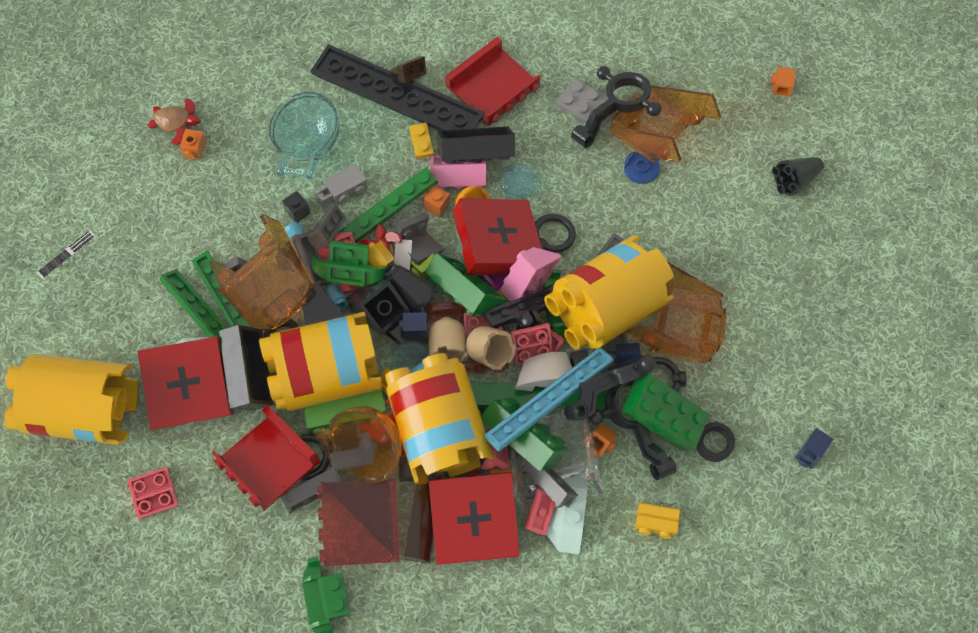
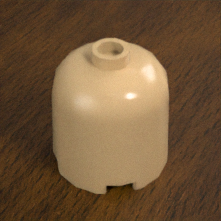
[428,317,468,363]
[466,326,516,370]

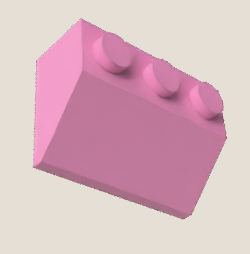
[430,156,486,189]
[500,247,562,301]

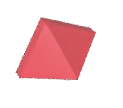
[550,329,565,352]

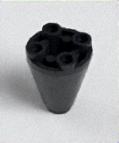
[772,157,824,196]
[384,263,438,313]

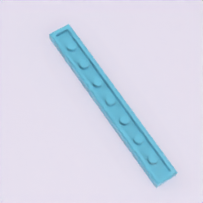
[485,347,614,452]

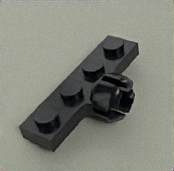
[483,287,553,329]

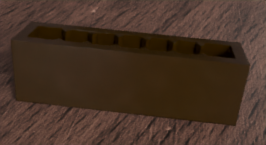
[404,478,434,564]

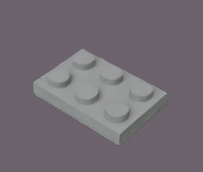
[555,78,613,132]

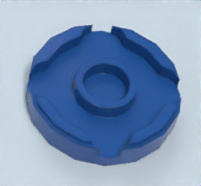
[624,150,660,184]

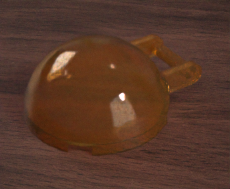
[315,406,402,484]

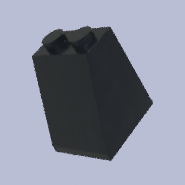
[345,279,410,335]
[297,282,344,325]

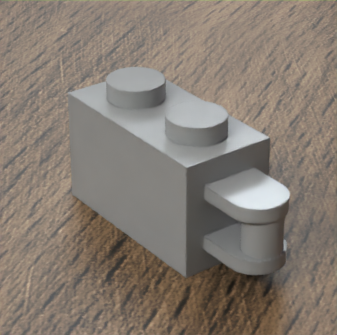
[315,163,368,205]

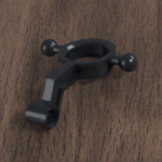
[571,66,661,148]
[564,354,656,421]
[588,380,677,481]

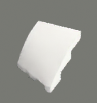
[515,352,572,391]

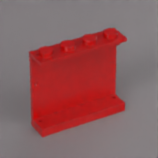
[445,36,541,126]
[212,405,321,511]

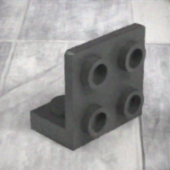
[394,213,444,264]

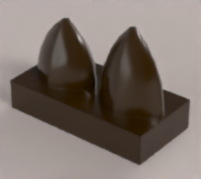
[390,56,427,83]

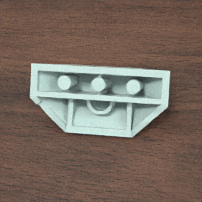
[546,472,588,555]

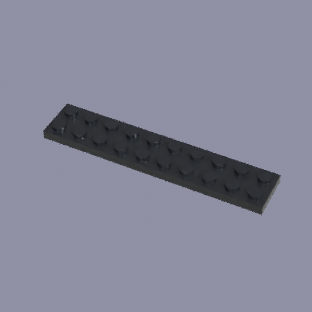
[311,44,484,130]

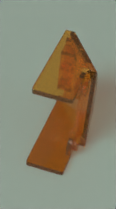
[609,85,721,163]
[209,214,314,331]
[626,261,726,363]

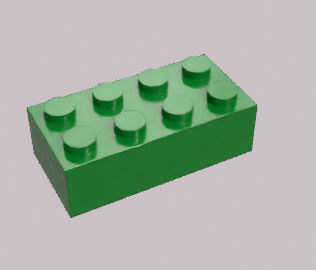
[622,374,710,451]
[481,398,569,471]

